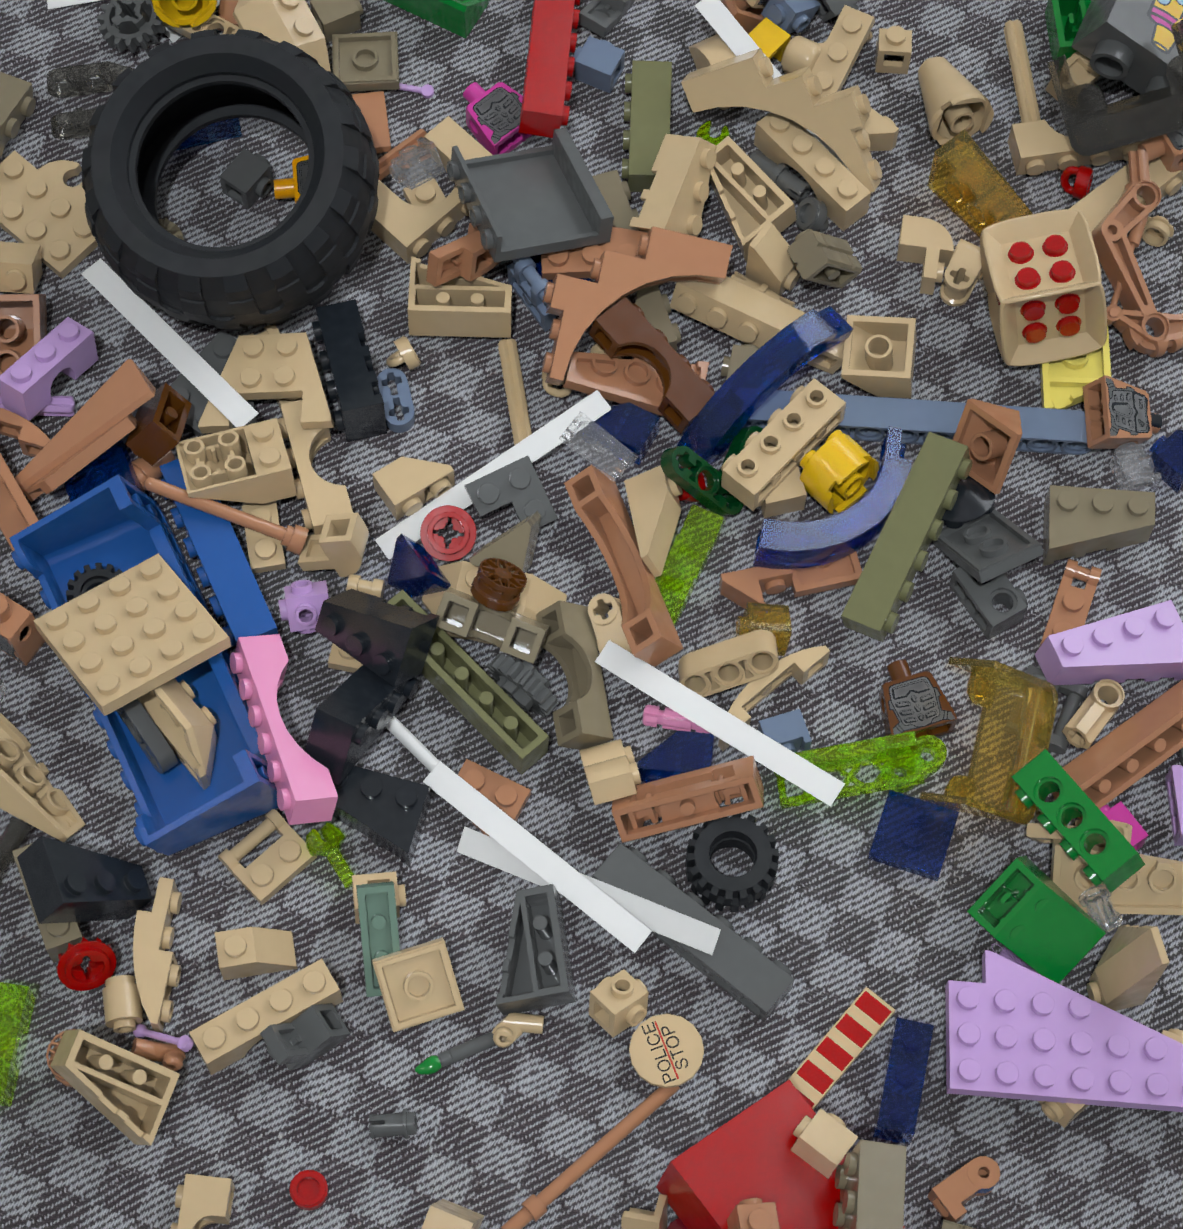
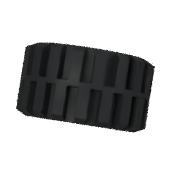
[685,813,779,912]

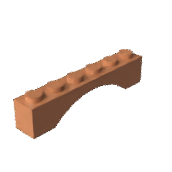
[564,465,684,667]

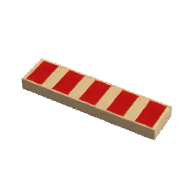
[788,987,895,1110]

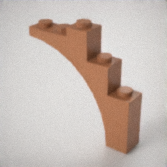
[542,226,733,386]

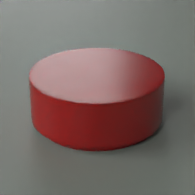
[290,1170,329,1211]

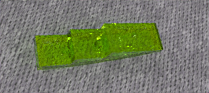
[655,504,725,627]

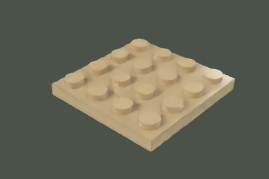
[33,553,231,716]

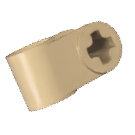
[939,239,983,307]
[588,593,632,653]

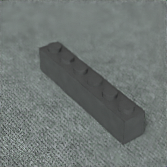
[592,843,794,1022]

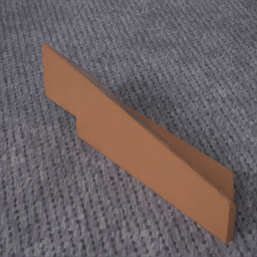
[15,359,156,502]

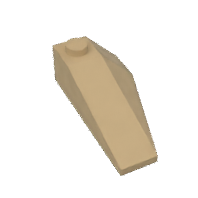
[1087,924,1170,1011]

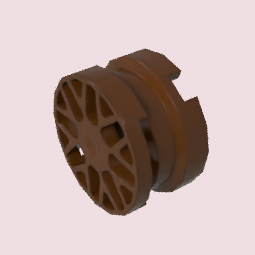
[470,558,527,612]

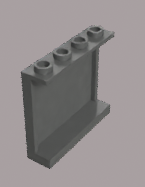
[447,128,614,263]

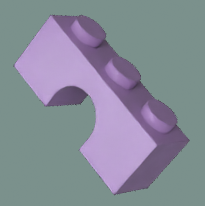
[0,317,98,421]

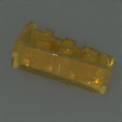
[927,129,1033,238]

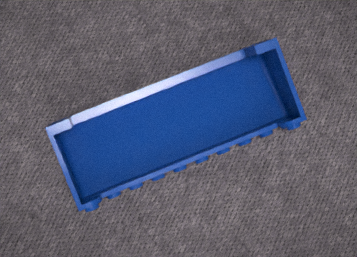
[9,474,279,856]

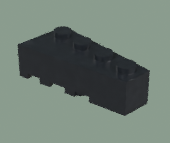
[311,299,387,442]
[305,665,420,785]

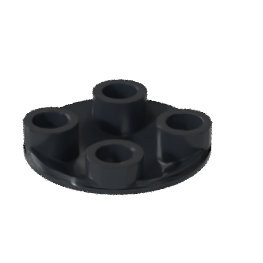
[941,475,995,529]

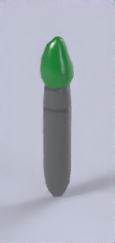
[415,1033,496,1075]

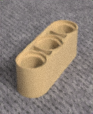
[678,629,779,697]

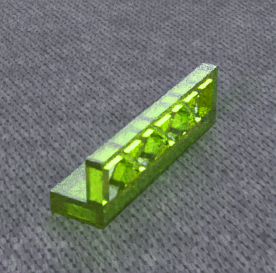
[774,731,925,809]

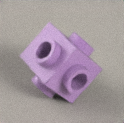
[278,580,329,634]

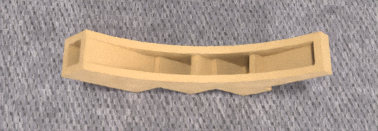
[681,48,882,192]

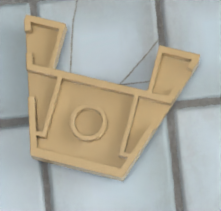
[198,332,334,434]

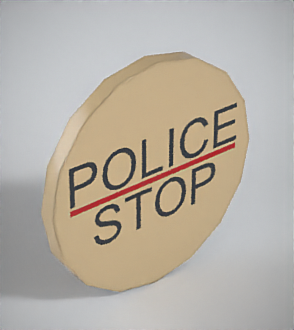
[629,1014,704,1088]

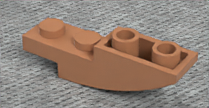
[426,223,500,287]

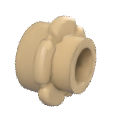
[1142,216,1174,247]

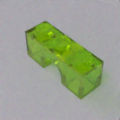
[0,982,36,1107]

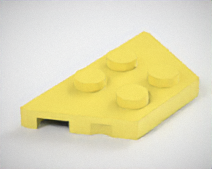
[1040,326,1111,409]

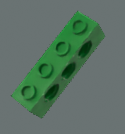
[1012,749,1145,893]

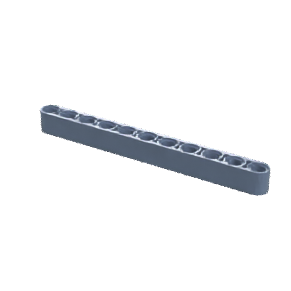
[716,387,1092,455]

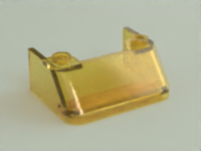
[920,657,1058,825]

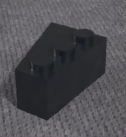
[315,589,440,687]

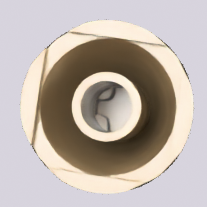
[918,57,994,148]

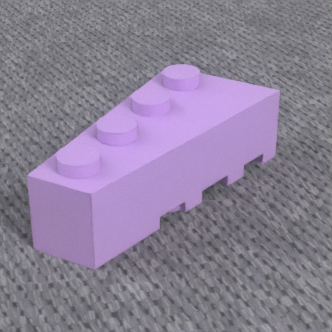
[1034,600,1183,686]

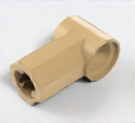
[1062,679,1125,749]

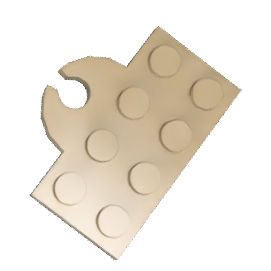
[0,150,98,279]

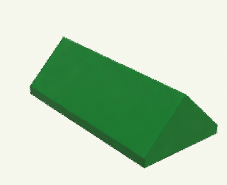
[384,0,490,39]

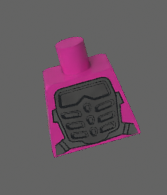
[463,82,532,155]

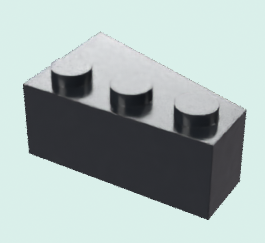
[333,766,431,867]
[17,836,153,924]

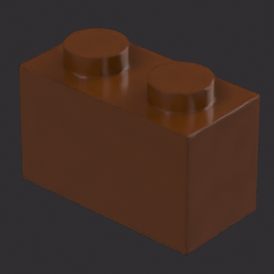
[126,382,192,466]

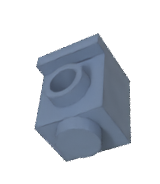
[757,709,812,756]

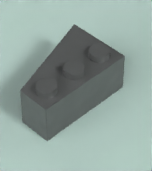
[495,884,576,1016]

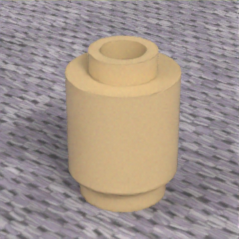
[102,975,143,1033]

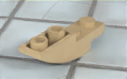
[133,877,182,1033]

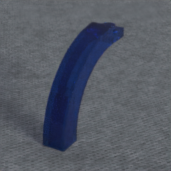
[677,306,853,465]
[753,426,913,569]

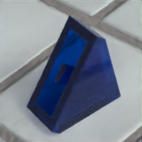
[387,533,451,597]

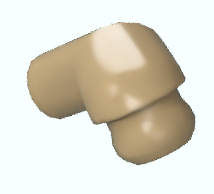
[492,1013,544,1048]

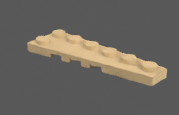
[1050,839,1183,915]

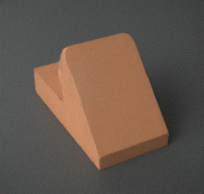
[719,560,793,618]

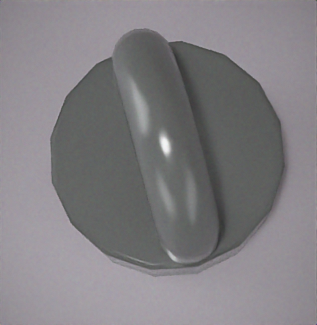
[796,197,829,231]

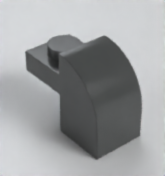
[260,1003,350,1071]

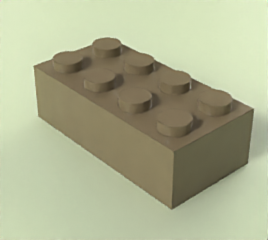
[833,1139,907,1229]

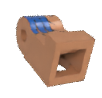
[927,1156,1000,1223]

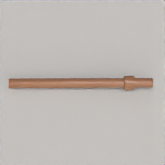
[500,1086,680,1229]

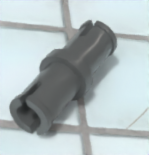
[750,150,811,203]

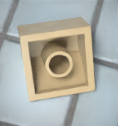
[841,315,917,398]

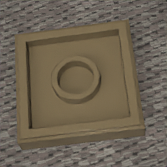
[332,31,400,92]

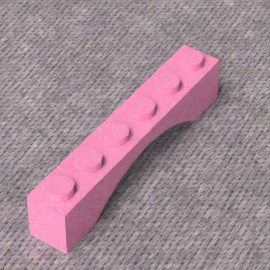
[230,634,338,825]

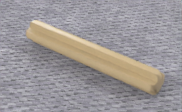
[1004,20,1041,123]
[498,338,532,446]

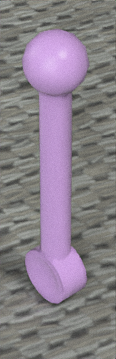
[398,83,434,98]
[133,1024,194,1052]

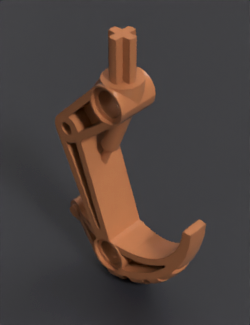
[1091,149,1183,358]

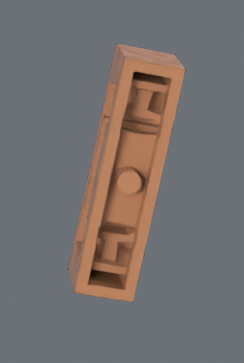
[611,756,764,843]

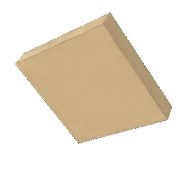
[371,937,465,1032]

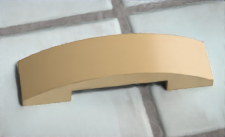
[718,646,830,751]

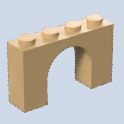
[371,116,492,264]

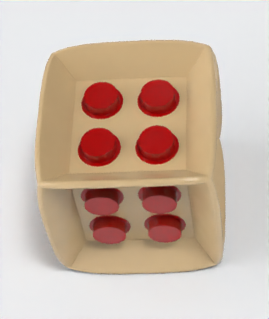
[980,209,1107,366]

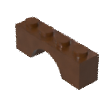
[588,296,718,434]

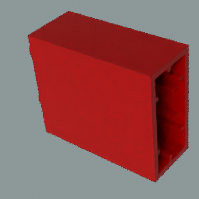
[656,1080,905,1229]

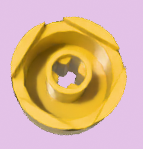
[800,430,879,514]

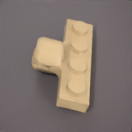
[781,5,875,97]

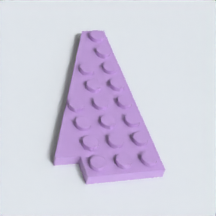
[945,950,1183,1112]

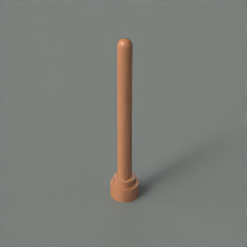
[144,477,309,555]

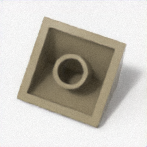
[469,511,541,573]

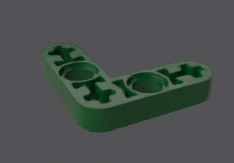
[661,426,763,516]

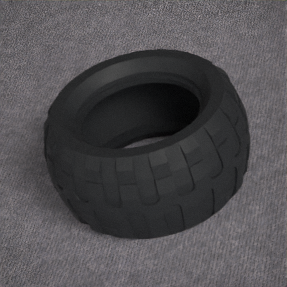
[82,29,380,331]

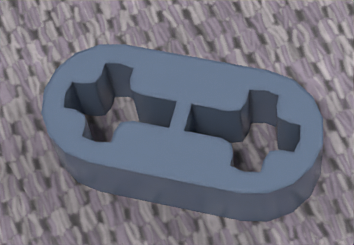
[377,368,415,433]

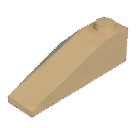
[0,713,85,842]

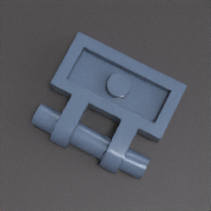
[507,256,556,332]

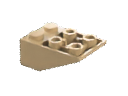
[175,418,297,504]

